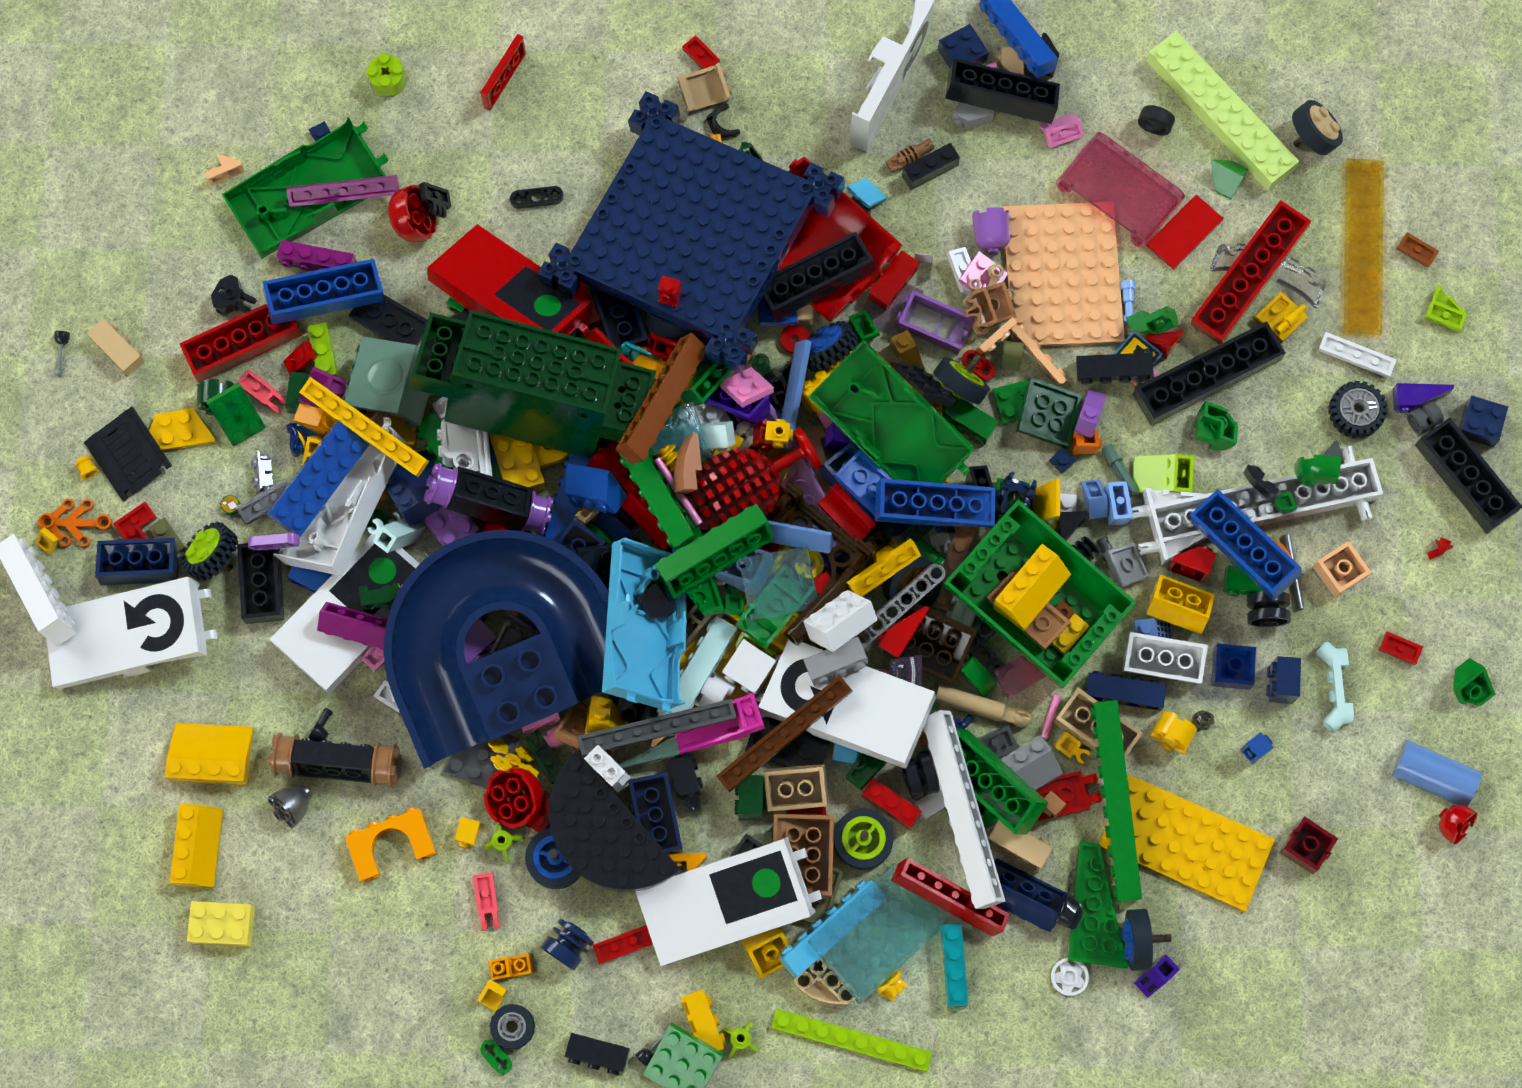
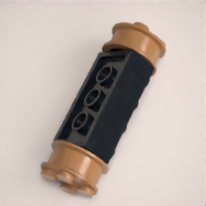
[268,733,402,787]

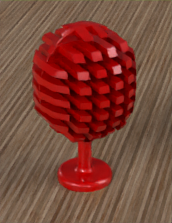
[686,427,822,532]

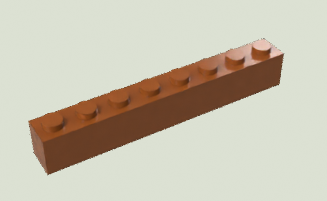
[615,333,706,464]

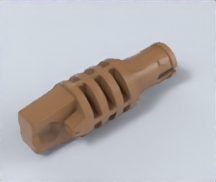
[885,139,934,172]

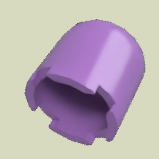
[972,207,1010,254]

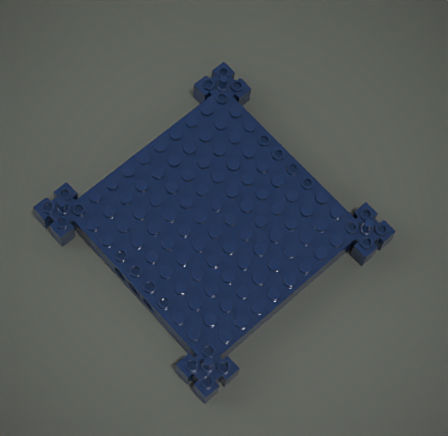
[537,91,845,374]

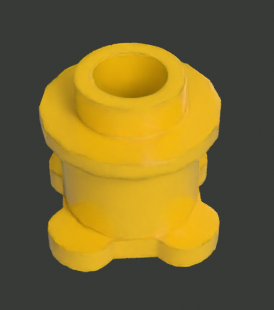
[75,456,100,481]

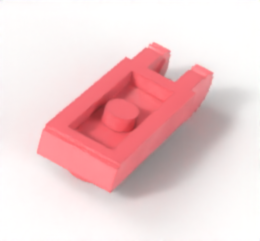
[236,369,286,414]
[473,872,500,931]

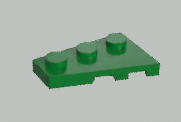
[686,576,724,616]

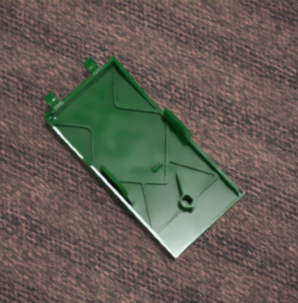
[222,116,388,259]

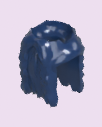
[997,472,1037,514]

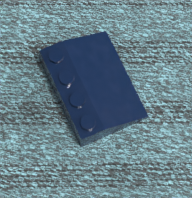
[384,450,442,527]

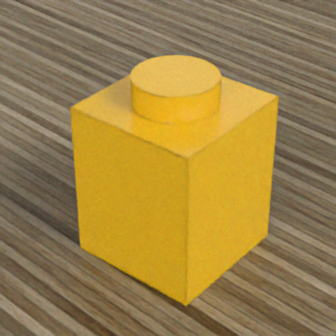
[454,817,482,849]

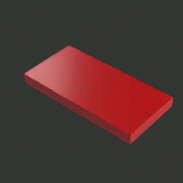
[480,34,526,111]
[1146,195,1224,270]

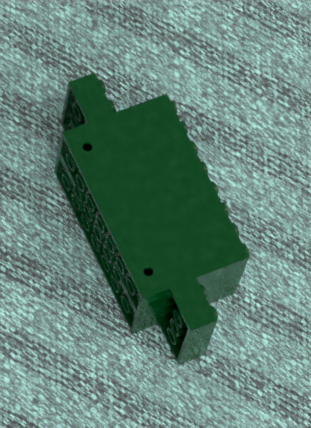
[410,310,656,459]

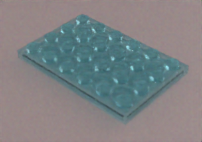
[808,863,946,1004]

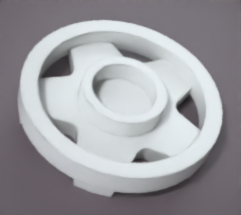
[1051,958,1089,996]

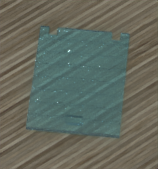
[738,546,818,621]

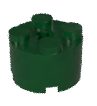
[197,379,235,415]

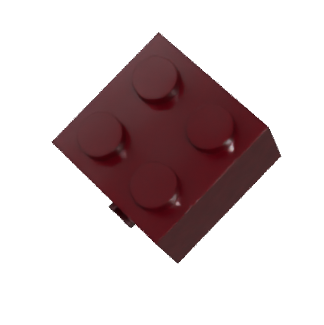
[1279,816,1339,874]

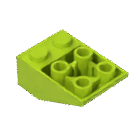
[1133,454,1195,494]

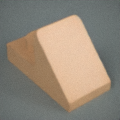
[205,154,245,186]

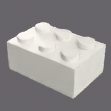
[803,590,878,652]

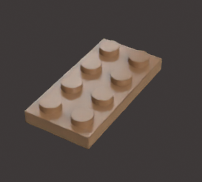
[986,571,1071,651]

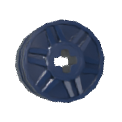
[540,918,594,971]

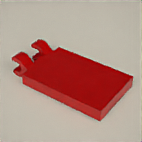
[1036,771,1102,822]

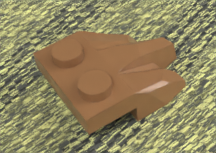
[965,281,1017,327]

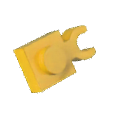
[1054,731,1091,764]

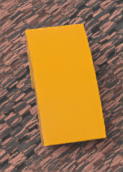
[489,953,534,980]

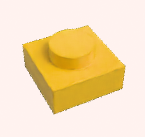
[35,527,59,555]

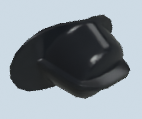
[1053,883,1083,930]

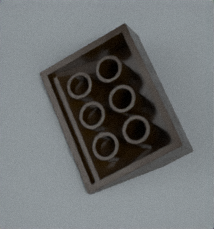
[883,599,978,684]

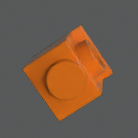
[1072,430,1102,456]

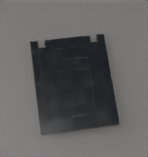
[84,406,172,502]

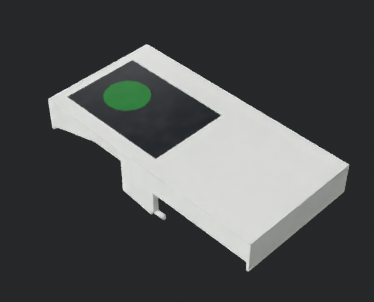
[270,534,420,694]
[635,837,822,966]

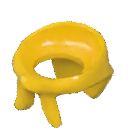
[875,969,908,1001]

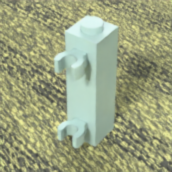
[367,511,427,553]

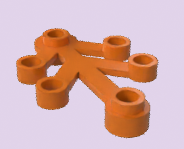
[38,499,113,548]

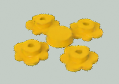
[488,739,539,778]

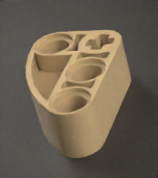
[795,957,856,1006]

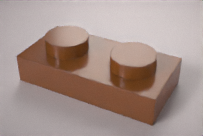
[1396,232,1439,268]

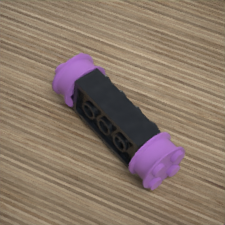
[424,463,554,536]

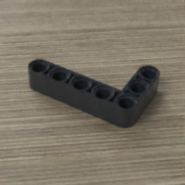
[967,620,1007,682]

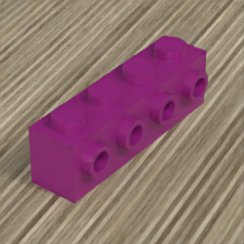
[277,240,357,271]
[317,602,388,650]

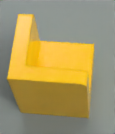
[477,979,508,1011]

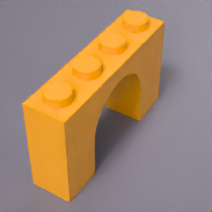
[345,807,438,883]

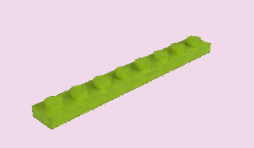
[771,1008,932,1072]

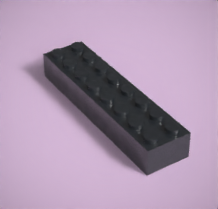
[1132,321,1286,426]

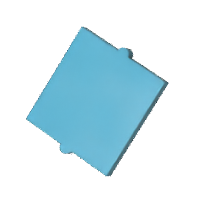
[846,178,887,208]

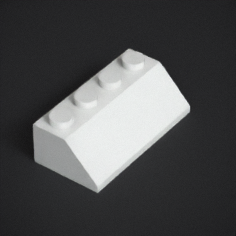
[1122,632,1208,684]

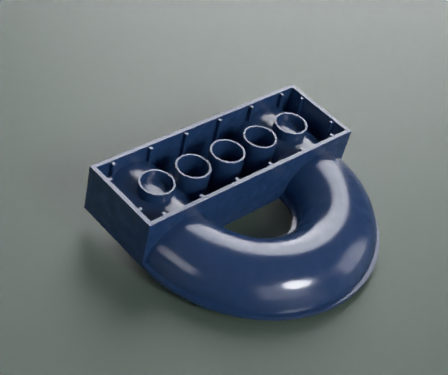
[383,530,609,769]

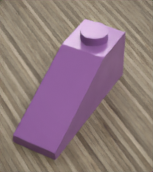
[1074,388,1107,438]

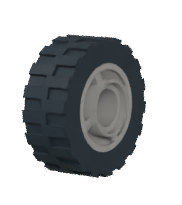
[489,1004,535,1049]

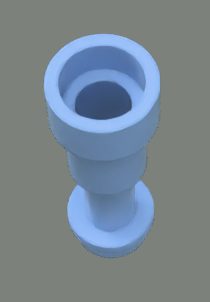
[1120,280,1136,323]

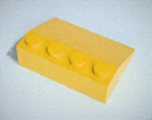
[165,723,254,785]

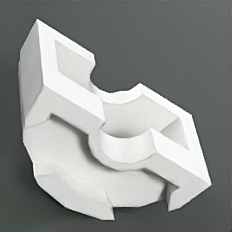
[695,672,736,707]

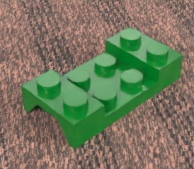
[736,565,814,649]

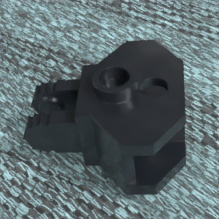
[211,275,257,316]

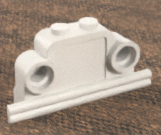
[437,419,492,476]

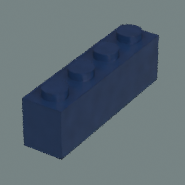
[1085,671,1167,711]

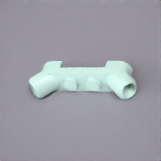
[1316,642,1354,732]

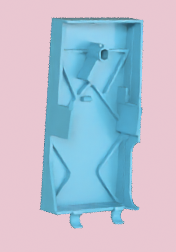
[602,538,687,713]

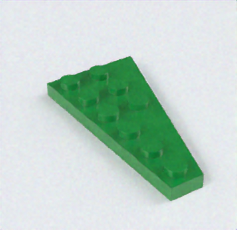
[1068,841,1128,969]

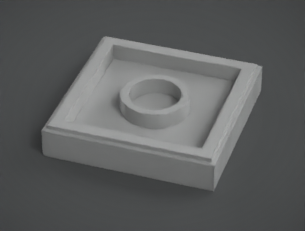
[1103,542,1150,588]

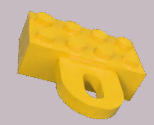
[488,433,570,493]

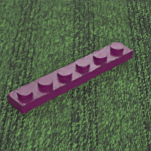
[286,175,400,207]

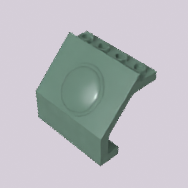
[342,337,429,428]

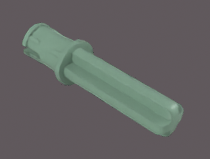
[1102,444,1138,496]

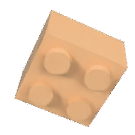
[1313,541,1372,598]

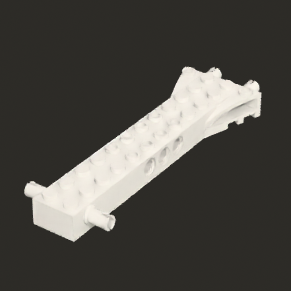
[1131,446,1383,566]

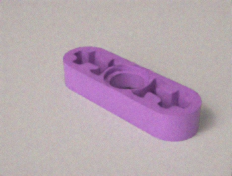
[248,533,300,550]

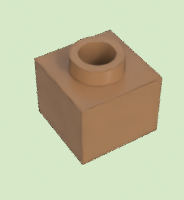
[1043,791,1066,818]

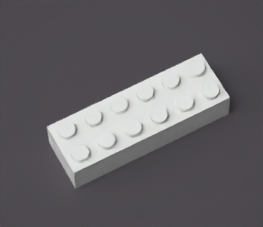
[0,534,77,647]

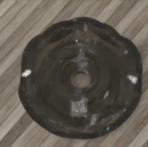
[1191,710,1215,732]

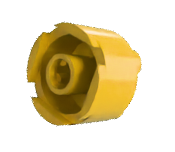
[1149,711,1197,755]

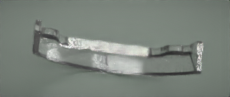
[1210,243,1327,309]

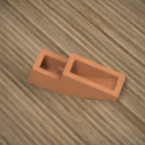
[674,432,702,494]

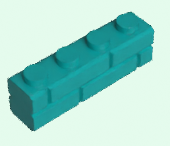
[940,924,969,1008]

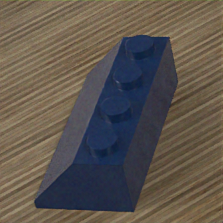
[95,538,179,585]
[994,858,1067,932]

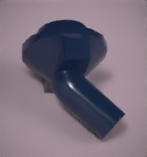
[953,715,974,729]

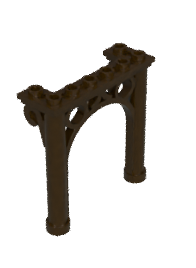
[721,482,877,646]

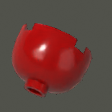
[1439,804,1478,845]

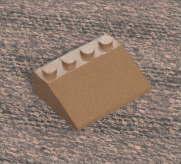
[773,814,834,899]

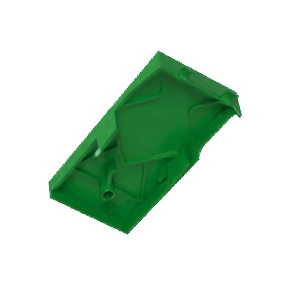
[809,340,975,483]

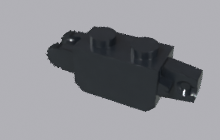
[668,753,703,812]

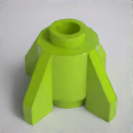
[484,823,524,863]
[723,1022,759,1058]

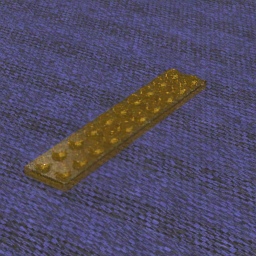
[1343,158,1384,336]

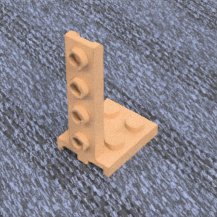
[975,317,1066,385]

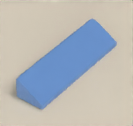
[768,521,833,553]

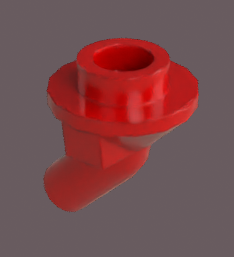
[1427,537,1454,560]

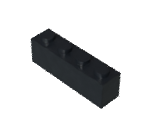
[1076,352,1154,385]

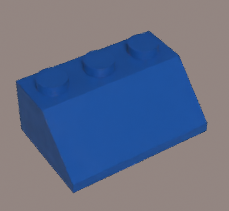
[565,464,628,514]

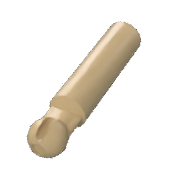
[935,685,1031,728]

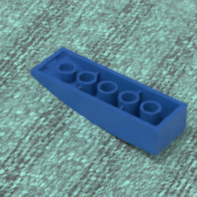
[875,478,995,527]

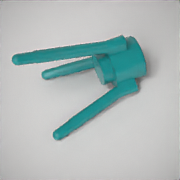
[620,341,660,365]

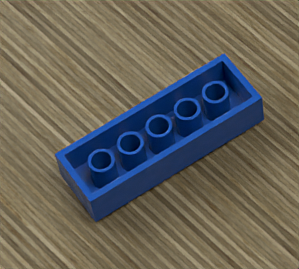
[262,259,383,325]
[266,421,369,537]
[1190,489,1302,601]

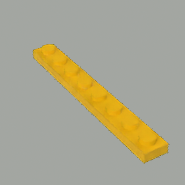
[299,377,429,477]

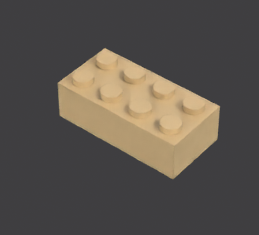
[1053,688,1143,758]

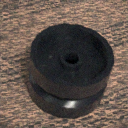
[1246,591,1291,627]
[902,750,939,800]

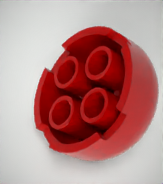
[388,185,437,243]
[484,767,544,828]

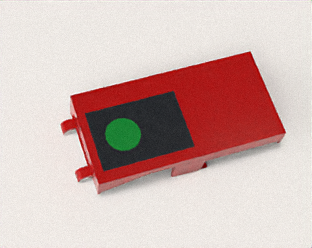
[427,224,592,337]

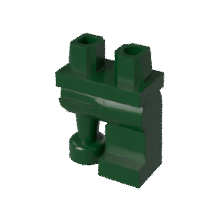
[359,582,401,612]

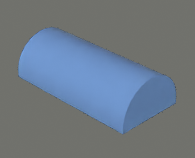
[1392,740,1482,806]

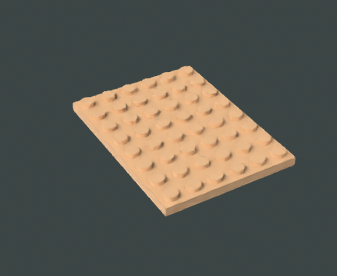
[1002,202,1125,347]

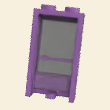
[895,290,975,355]

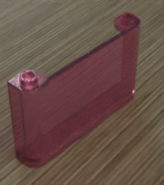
[1056,132,1185,248]

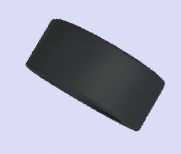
[1138,105,1175,136]

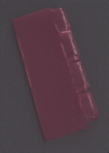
[994,655,1047,698]

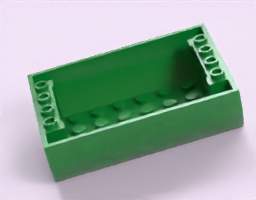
[943,499,1137,689]

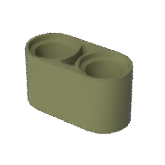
[1000,341,1024,372]

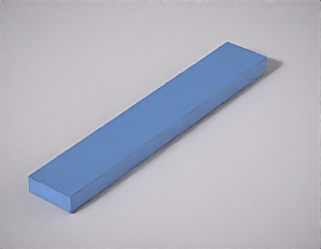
[775,340,811,452]

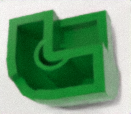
[1126,306,1178,335]
[1194,401,1238,451]
[1294,454,1341,488]

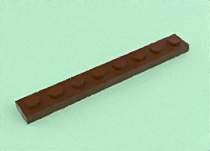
[716,675,853,792]

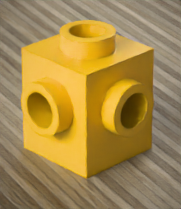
[765,419,793,448]

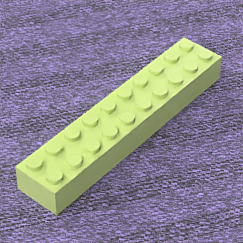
[1146,31,1299,191]

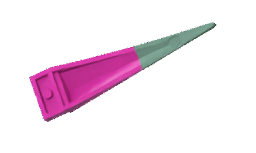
[618,693,765,769]

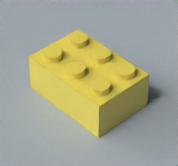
[187,901,255,947]

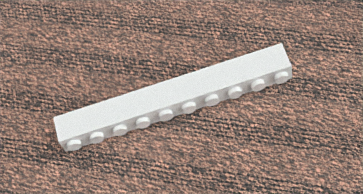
[923,710,1005,909]

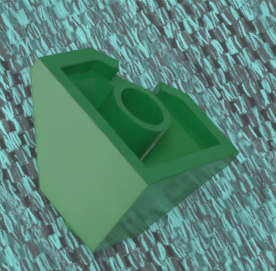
[1453,658,1496,706]

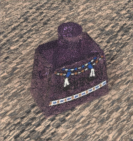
[879,655,922,687]

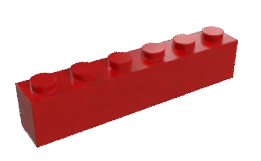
[891,858,1010,937]

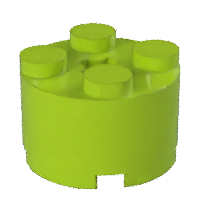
[366,53,406,97]

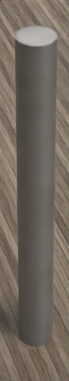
[1283,534,1304,610]

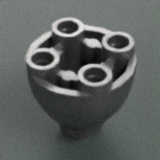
[267,785,312,828]

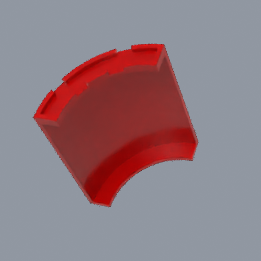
[778,156,903,322]

